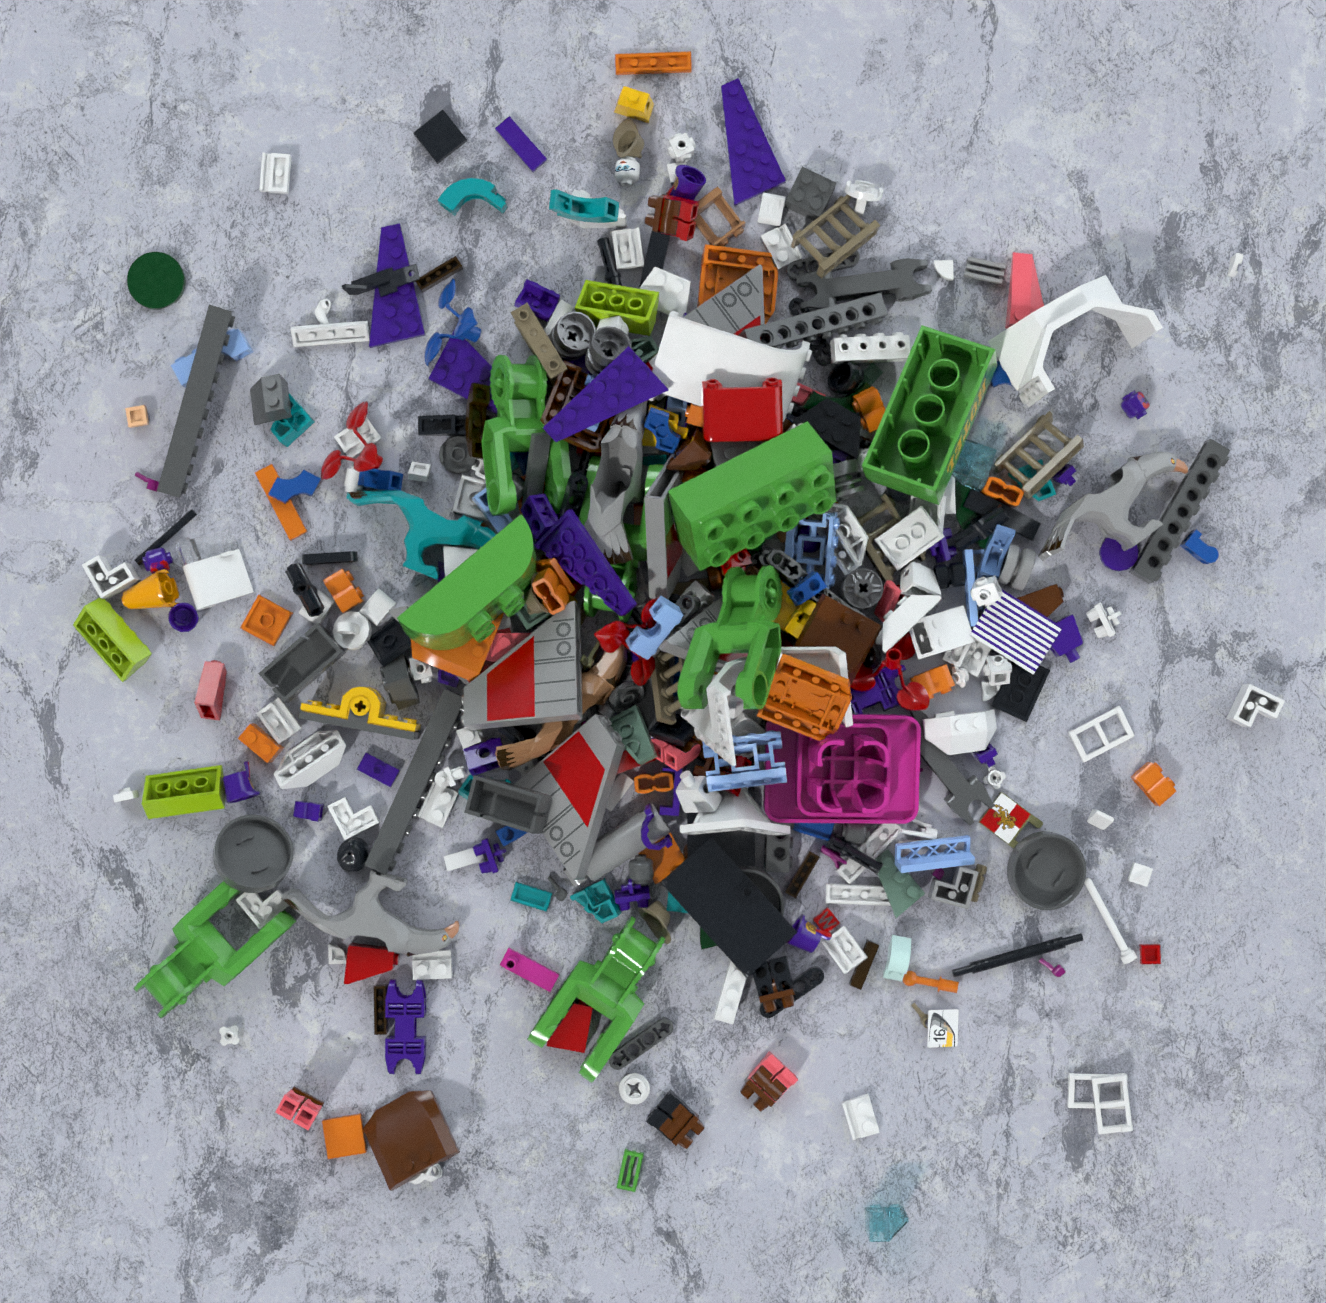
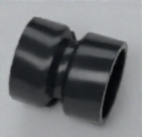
[933,562,965,589]

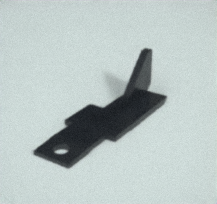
[342,264,420,297]

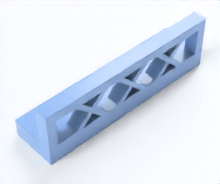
[962,549,987,627]
[895,835,975,873]

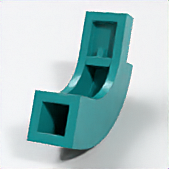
[437,178,508,216]
[549,189,620,223]

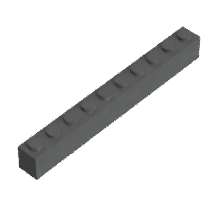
[157,304,235,498]
[365,689,464,875]

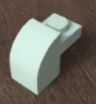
[883,935,911,981]

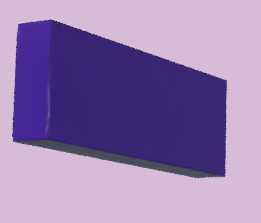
[495,116,547,172]

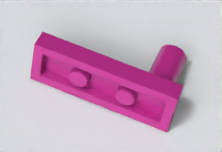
[500,947,560,992]

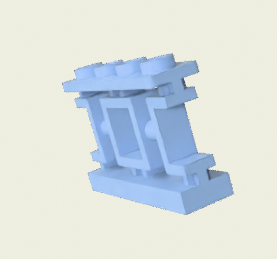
[783,512,840,590]
[702,730,787,792]

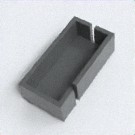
[258,623,346,703]
[464,775,552,834]

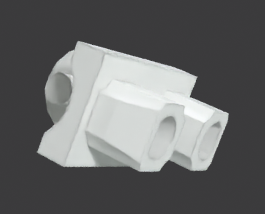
[1086,602,1121,638]
[435,765,467,788]

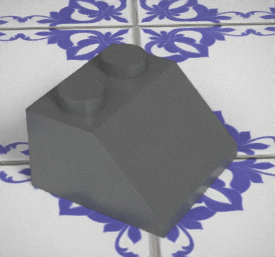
[250,373,292,425]

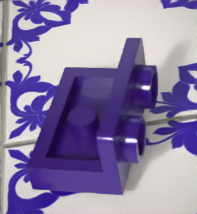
[514,279,560,322]

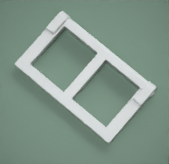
[1068,706,1135,762]
[1067,1073,1128,1109]
[1091,1073,1133,1134]

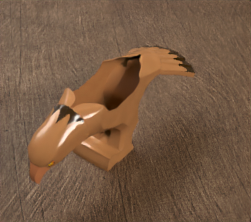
[495,644,628,771]

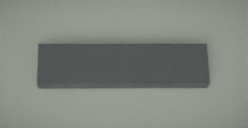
[522,432,551,506]

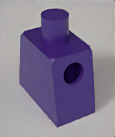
[1050,614,1083,663]

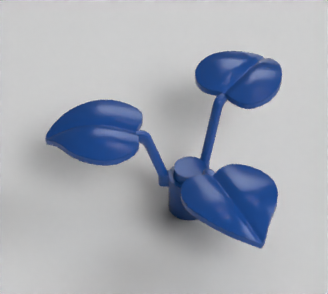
[424,278,481,366]

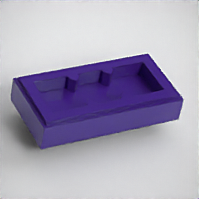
[357,752,400,787]

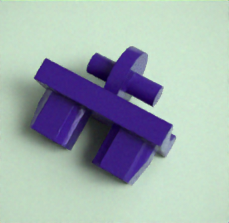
[927,528,957,563]
[473,838,507,874]
[614,878,650,911]

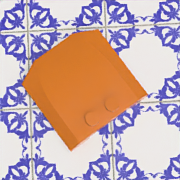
[697,244,778,324]
[411,612,504,681]
[757,653,852,741]

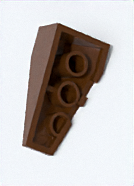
[666,426,712,470]

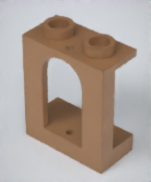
[694,186,746,247]

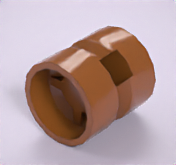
[706,566,725,591]

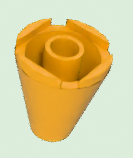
[121,569,179,609]

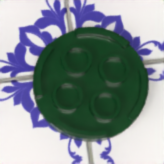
[127,252,186,310]

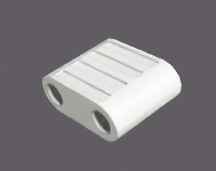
[758,192,786,226]
[299,589,335,624]
[359,589,397,626]

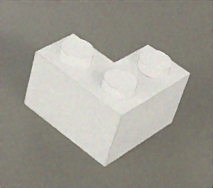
[82,555,141,599]
[1226,684,1285,727]

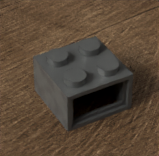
[784,166,837,221]

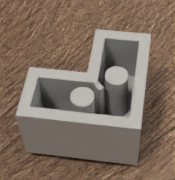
[928,866,979,909]

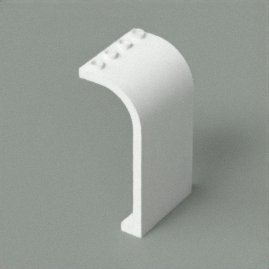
[652,311,812,422]

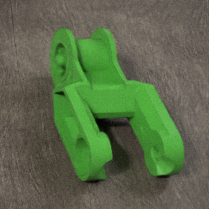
[481,355,573,516]
[579,456,665,623]
[678,565,783,709]
[134,881,296,1019]
[527,916,666,1083]

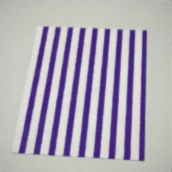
[970,590,1063,675]

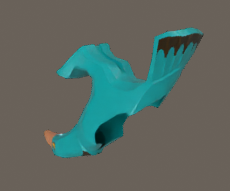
[346,490,496,580]

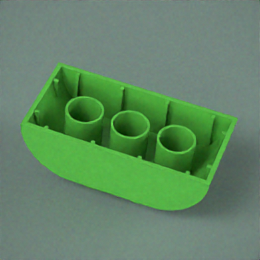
[397,514,537,650]

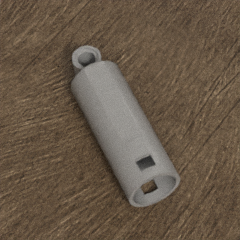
[563,803,671,886]

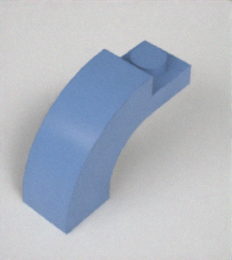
[975,524,1016,580]

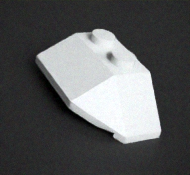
[808,503,869,576]
[882,595,942,654]
[922,709,997,755]
[274,730,346,789]

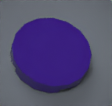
[1099,538,1139,572]

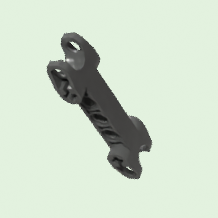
[796,258,932,312]
[757,549,866,617]
[909,710,995,825]

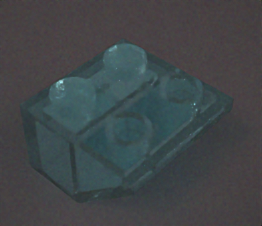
[952,439,997,491]
[865,1204,909,1242]

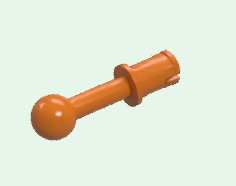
[902,971,959,993]

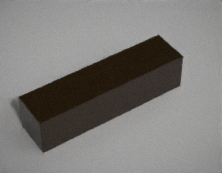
[416,256,463,293]
[785,850,820,899]
[849,939,879,990]
[374,984,388,1035]

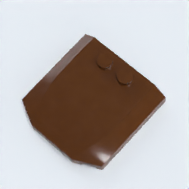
[540,360,616,452]
[794,594,883,686]
[363,1090,460,1191]

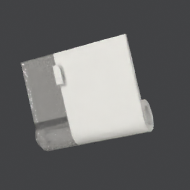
[175,527,254,611]

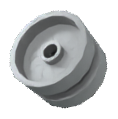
[998,543,1036,591]

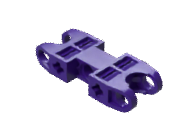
[850,665,906,714]
[385,979,426,1074]

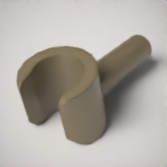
[911,1002,928,1028]

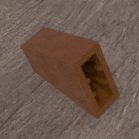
[1017,584,1064,617]

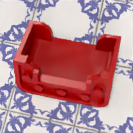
[702,378,783,442]

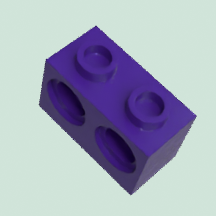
[520,494,558,541]

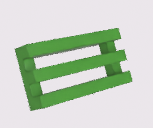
[616,1149,644,1192]

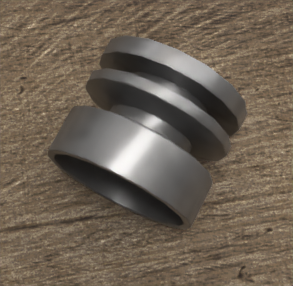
[549,311,596,361]
[585,326,632,376]
[833,459,865,502]
[839,568,883,610]

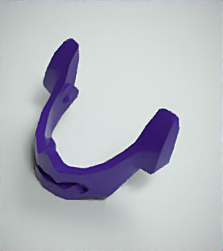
[641,803,673,850]

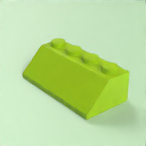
[575,280,659,336]
[73,597,152,682]
[142,765,226,819]

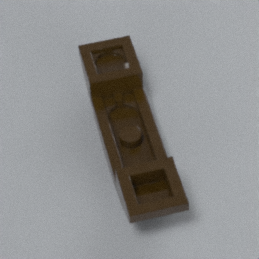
[465,383,490,460]

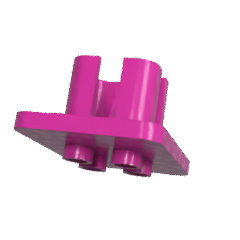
[763,714,921,824]

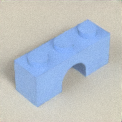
[625,596,683,660]

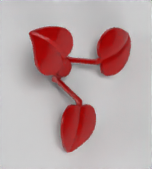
[321,401,383,480]
[594,596,660,686]
[850,631,930,711]

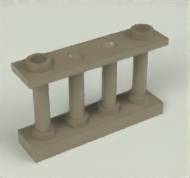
[791,194,880,279]
[510,303,568,386]
[994,411,1084,500]
[856,494,926,584]
[651,651,685,725]

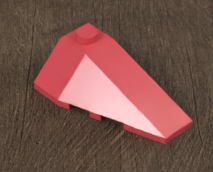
[1005,252,1044,329]

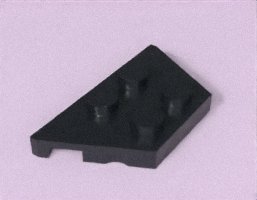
[792,398,861,460]

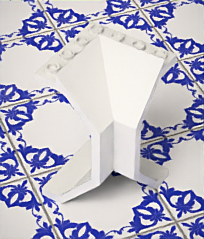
[988,275,1163,408]
[688,647,853,766]
[680,689,790,836]

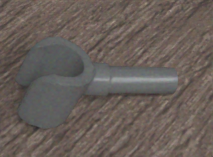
[547,875,568,901]

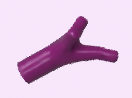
[820,845,847,868]

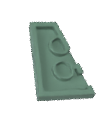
[609,705,658,765]
[875,849,926,919]

